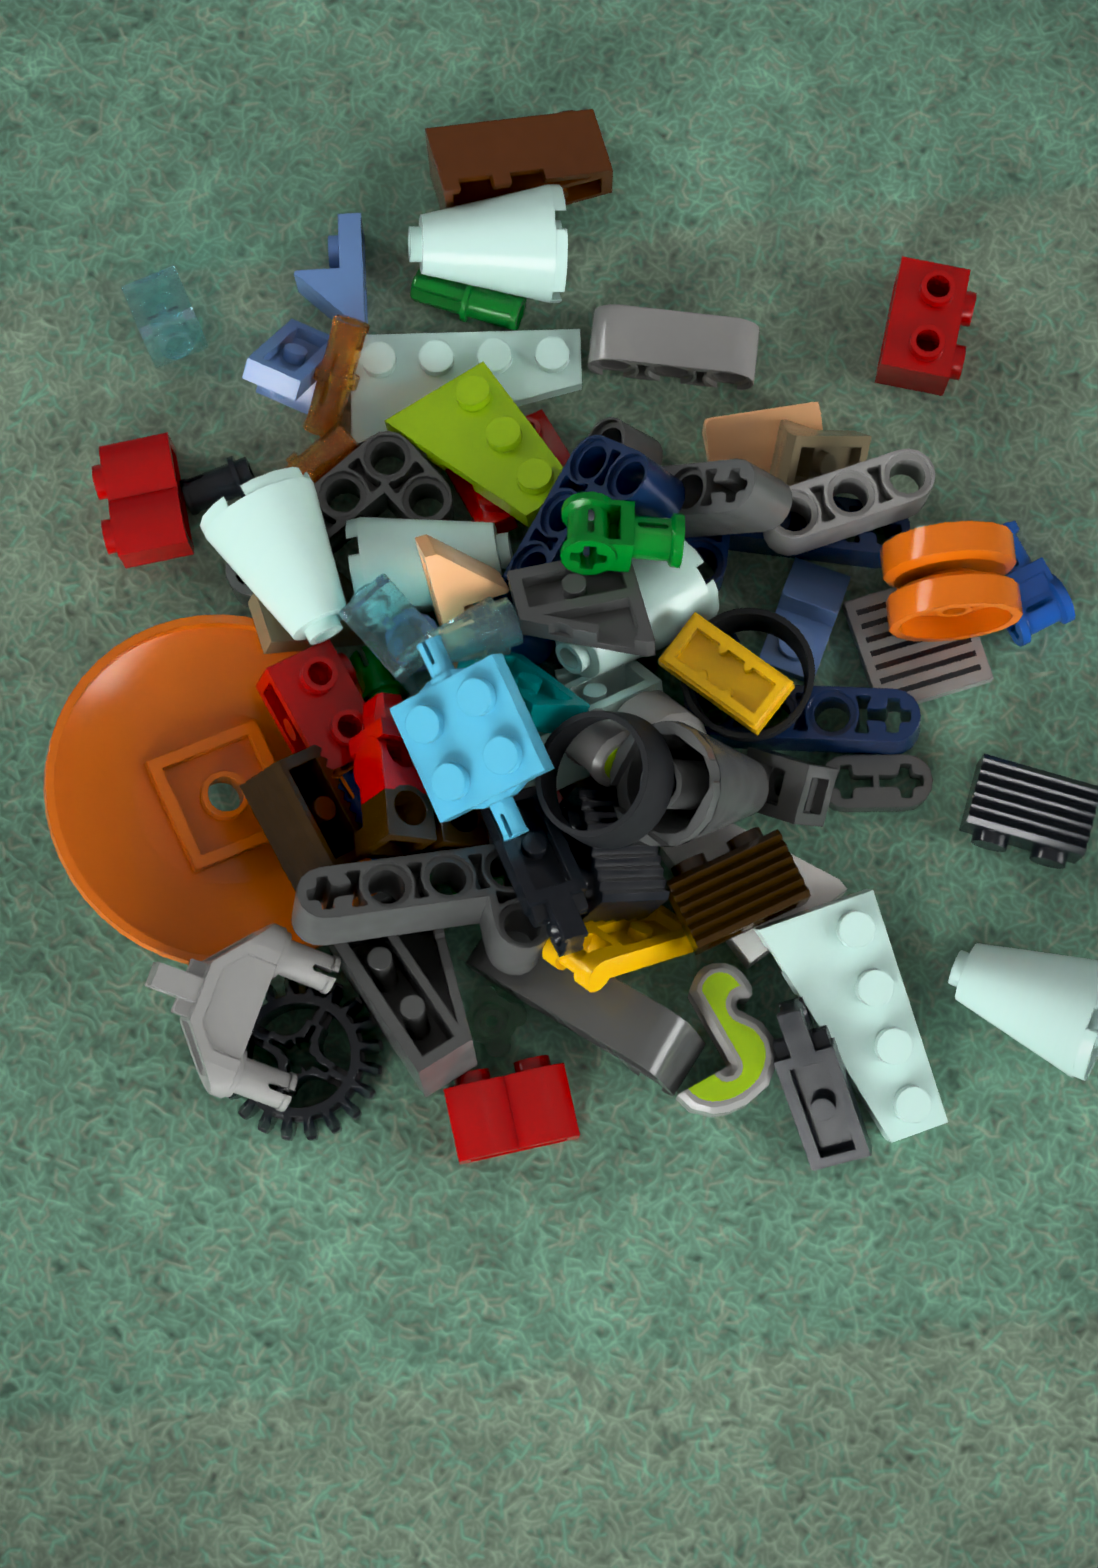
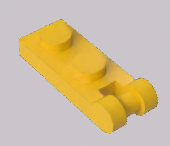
[542,905,694,993]

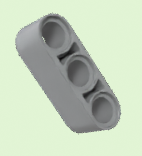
[587,304,760,390]
[763,448,935,556]

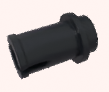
[179,456,255,516]

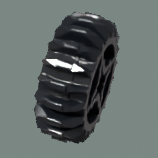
[227,978,384,1141]

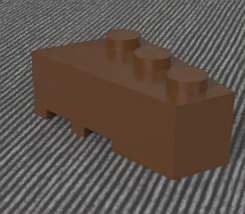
[425,109,613,210]

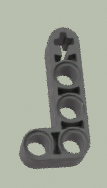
[588,417,792,538]
[225,431,455,608]
[292,844,548,975]
[465,931,706,1096]

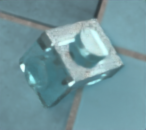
[339,574,447,684]

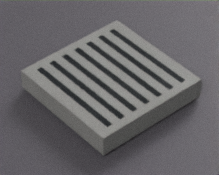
[842,588,994,713]

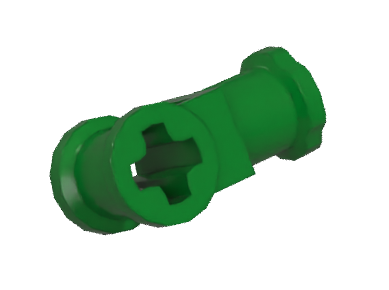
[560,492,685,575]

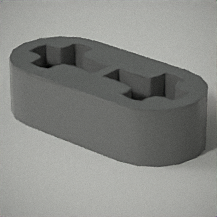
[825,754,933,812]

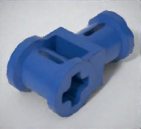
[1001,521,1075,647]

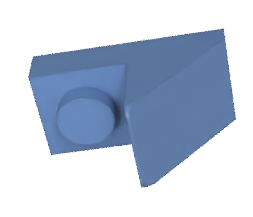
[294,213,368,335]
[242,319,343,414]
[759,557,851,682]

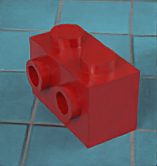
[875,256,977,396]
[255,639,365,779]

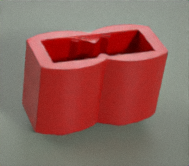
[92,432,195,569]
[443,1055,580,1165]

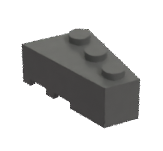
[328,893,478,1097]

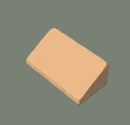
[702,402,823,473]

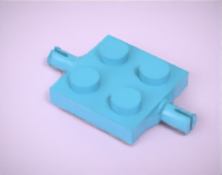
[389,635,554,842]

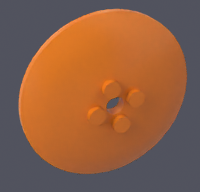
[43,614,377,965]

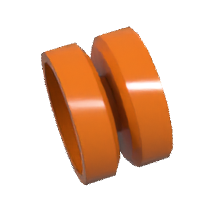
[880,521,1023,642]

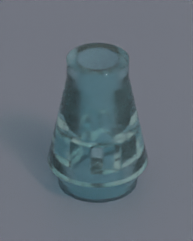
[426,596,523,663]

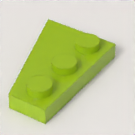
[384,361,563,527]

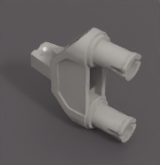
[144,923,341,1112]

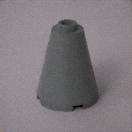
[610,721,769,847]

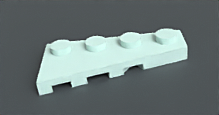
[350,329,582,450]
[753,889,948,1143]

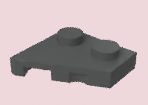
[507,555,655,657]

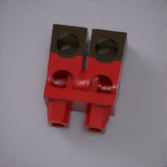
[349,692,490,859]

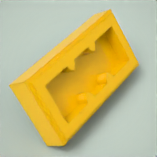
[658,612,795,736]

